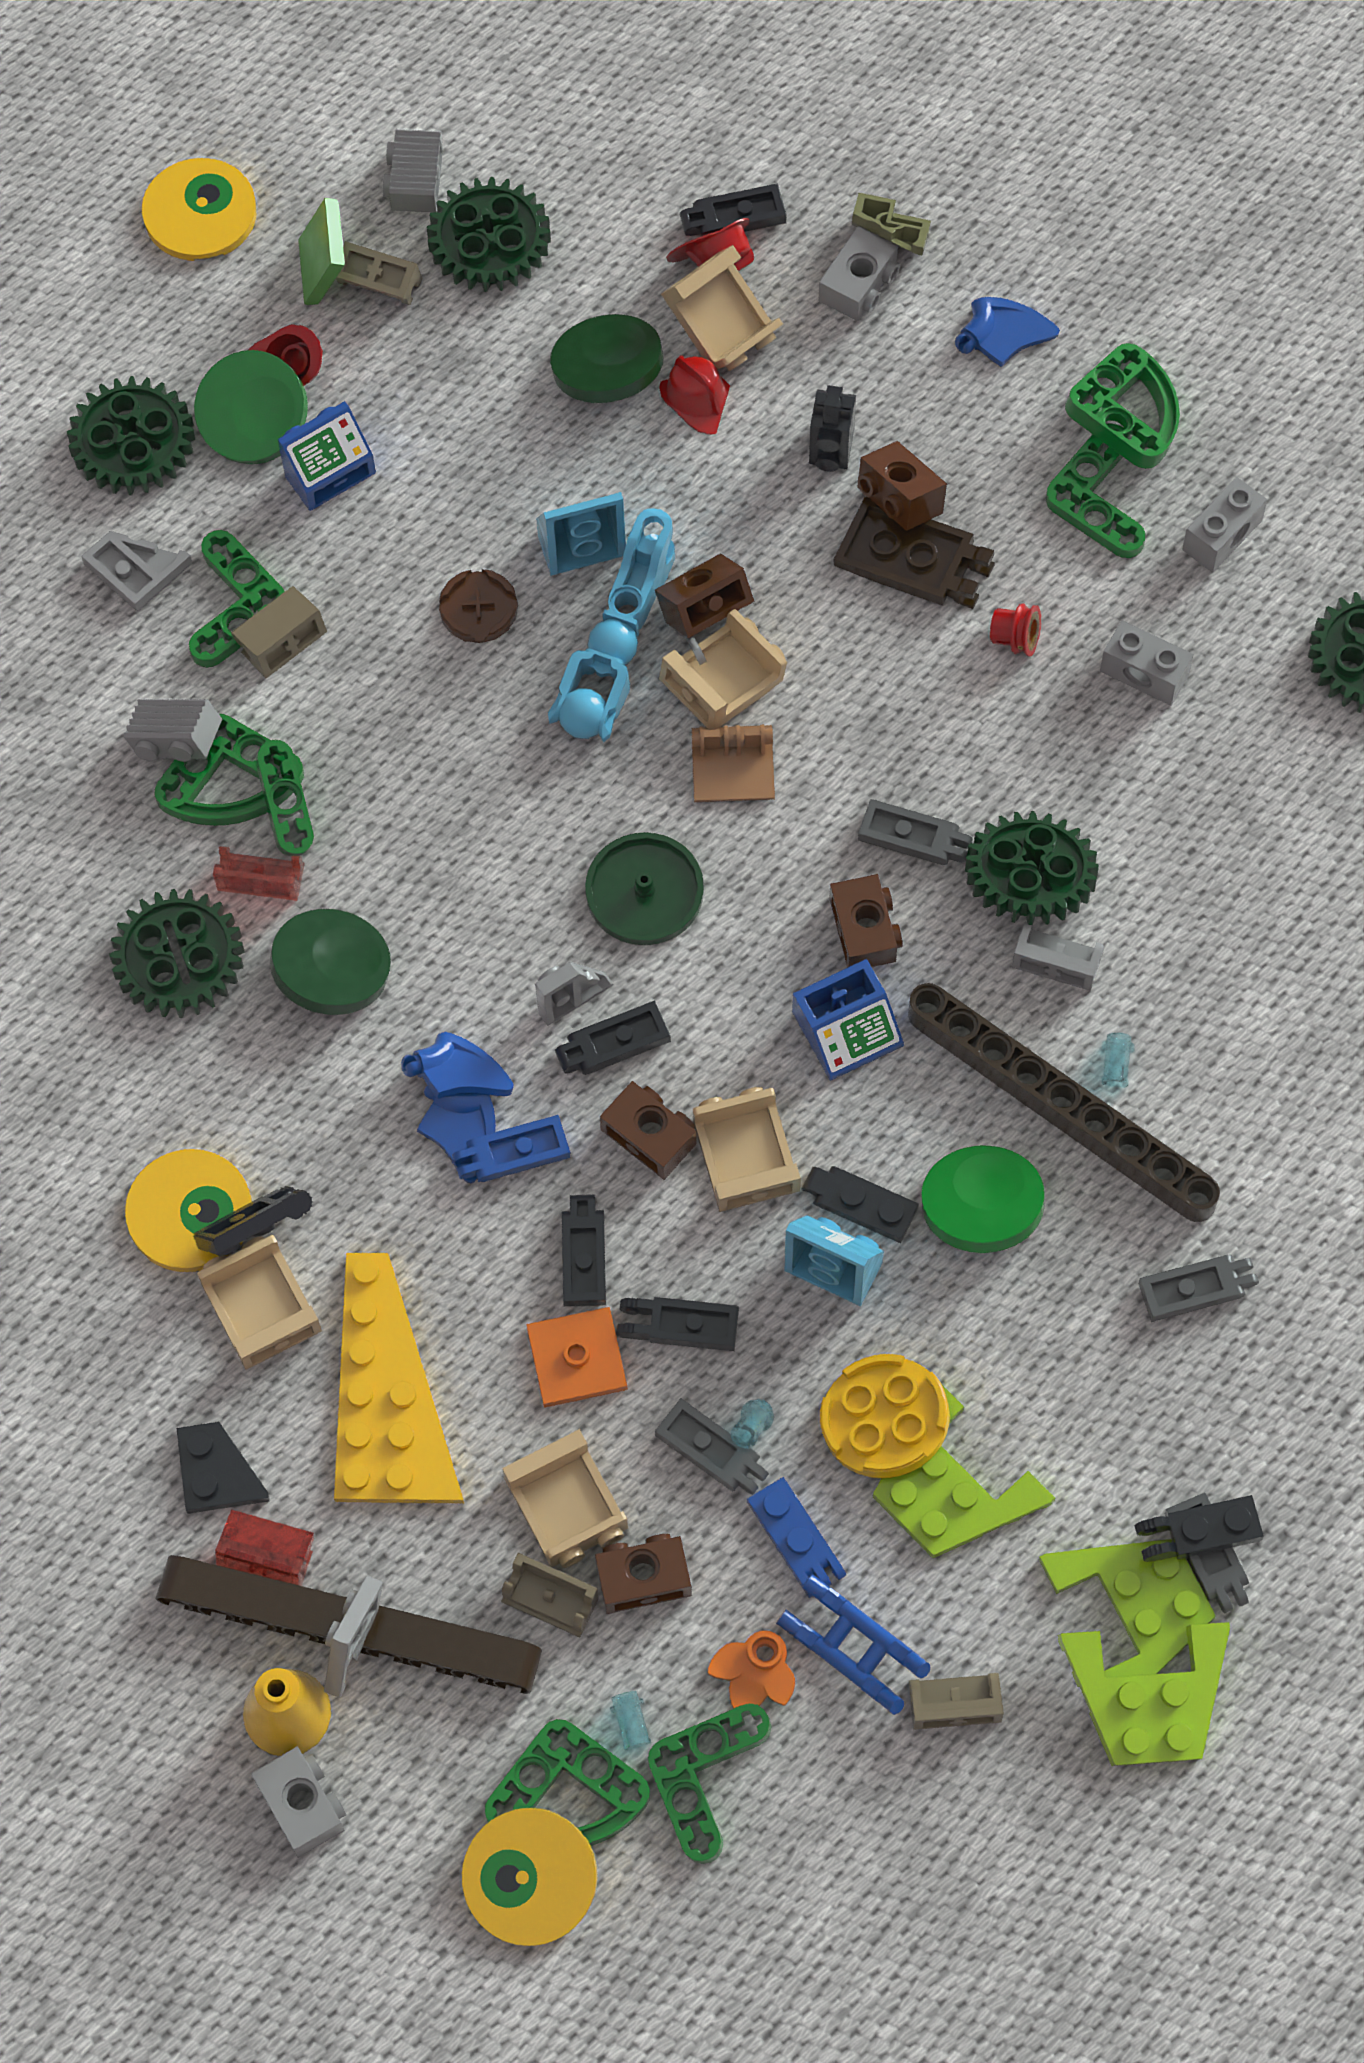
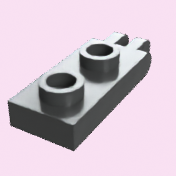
[858,799,973,865]
[1138,1255,1259,1322]
[655,1398,769,1495]
[1164,1492,1249,1614]

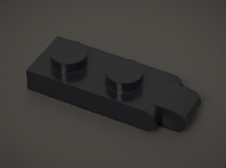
[679,183,787,236]
[555,1000,671,1075]
[801,1166,919,1244]
[562,1194,606,1307]

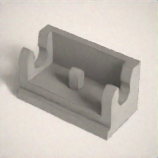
[1012,921,1104,991]

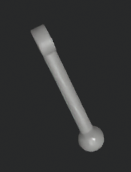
[678,632,707,665]

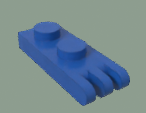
[747,1477,846,1598]

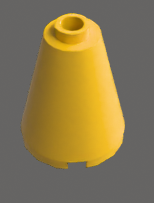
[243,1668,331,1756]

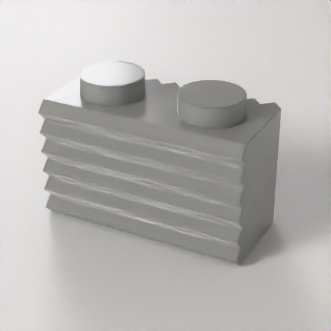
[383,129,443,212]
[124,699,222,762]

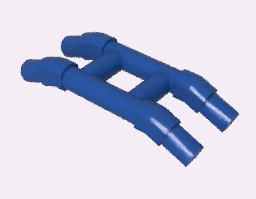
[776,1574,931,1715]

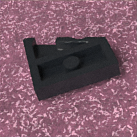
[176,1422,270,1514]

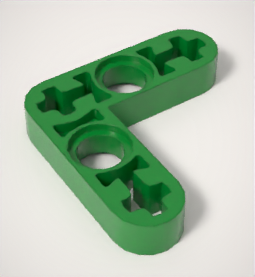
[1046,423,1146,558]
[189,530,285,668]
[648,1703,772,1864]

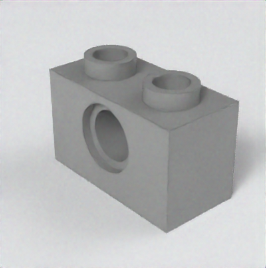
[818,226,900,321]
[1182,477,1268,573]
[1100,620,1194,706]
[251,1746,346,1858]

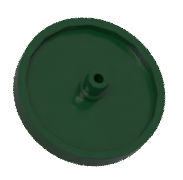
[550,314,664,403]
[585,832,704,945]
[270,909,391,1015]

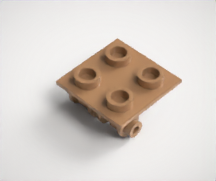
[691,724,775,802]

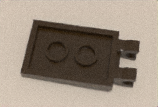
[833,497,995,609]

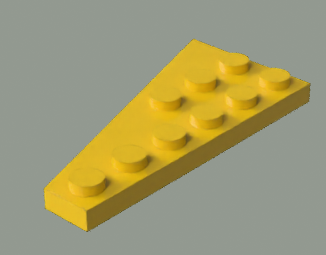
[334,1253,465,1504]

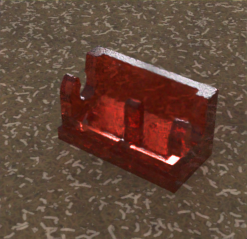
[213,846,305,901]
[215,1509,314,1586]

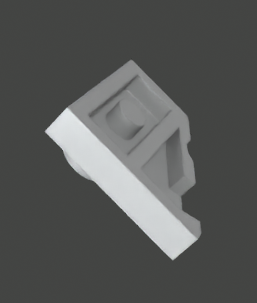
[81,531,192,611]
[535,962,614,1026]
[324,1576,383,1698]

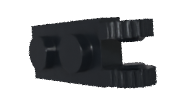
[193,1186,313,1256]
[616,1297,739,1351]
[1134,1495,1264,1562]

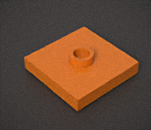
[526,1307,628,1408]

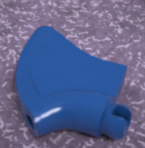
[955,297,1060,367]
[401,1032,514,1099]
[417,1086,496,1184]

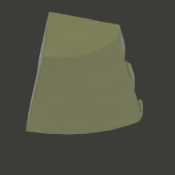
[852,193,931,256]

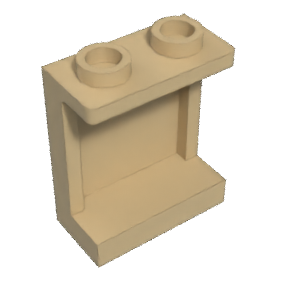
[661,245,783,371]
[659,609,787,730]
[693,1087,801,1212]
[197,1235,322,1370]
[502,1429,628,1568]

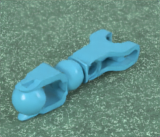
[548,508,675,743]

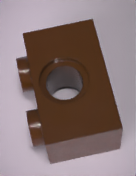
[857,441,947,531]
[655,553,755,638]
[829,874,903,968]
[600,1081,697,1180]
[595,1534,692,1614]

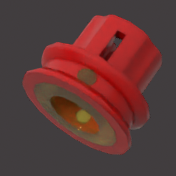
[990,603,1041,656]

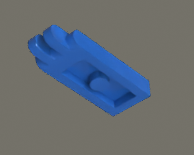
[452,1115,571,1182]

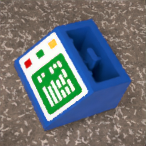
[278,401,376,511]
[792,959,904,1081]

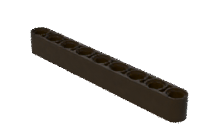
[908,983,1220,1222]
[155,1555,542,1694]

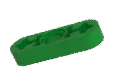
[256,740,314,857]

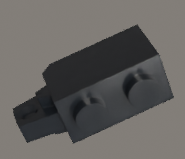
[809,385,856,472]

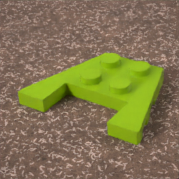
[873,1385,1055,1558]
[1039,1539,1216,1678]
[1058,1622,1230,1766]

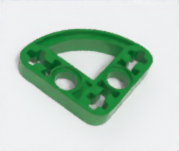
[1065,343,1180,469]
[154,714,304,826]
[485,1719,650,1846]

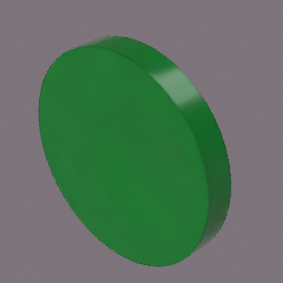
[194,350,308,464]
[921,1145,1045,1253]

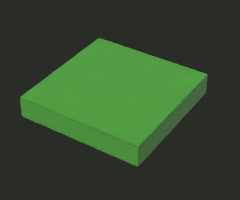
[298,198,345,305]

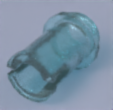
[1102,1033,1135,1088]
[731,1399,774,1449]
[610,1691,651,1750]

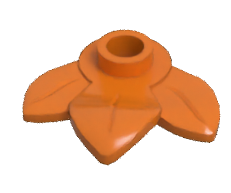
[708,1631,795,1709]

